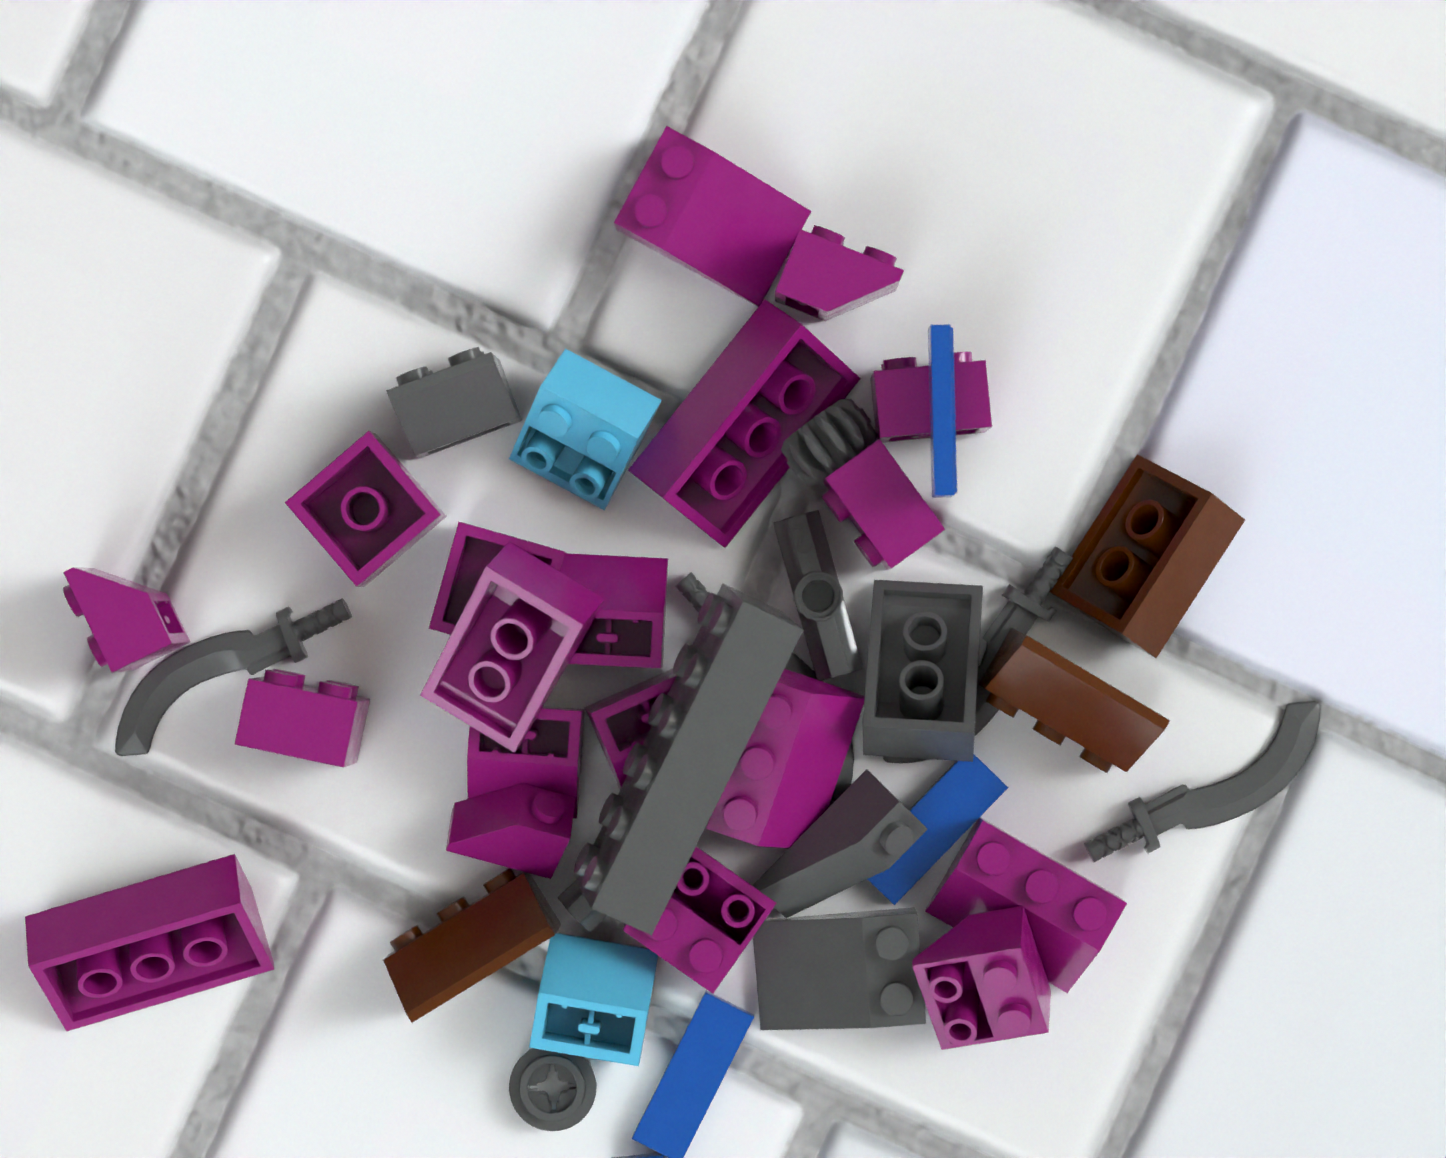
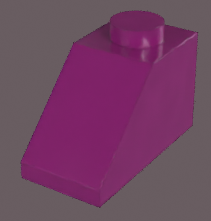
[446,783,575,879]

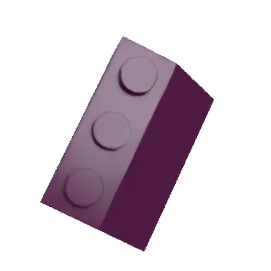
[706,669,865,848]
[925,817,1127,993]

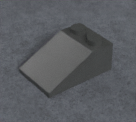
[862,580,983,762]
[753,907,926,1030]

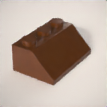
[1049,454,1245,658]
[978,628,1170,773]
[383,868,562,1023]

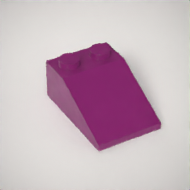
[614,126,811,307]
[420,541,605,753]

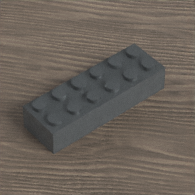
[574,583,803,935]

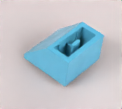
[509,348,662,510]
[529,933,658,1066]

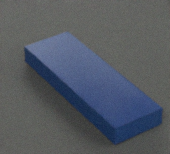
[928,324,957,498]
[868,755,1009,905]
[632,991,754,1158]

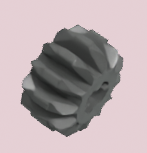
[781,399,878,486]

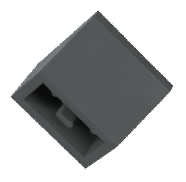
[386,347,522,458]

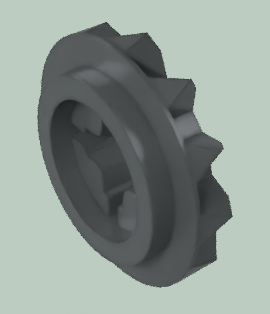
[509,1048,597,1131]

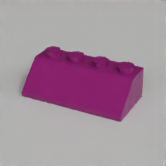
[628,299,861,548]
[25,854,275,1032]

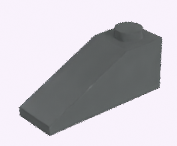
[752,769,928,918]

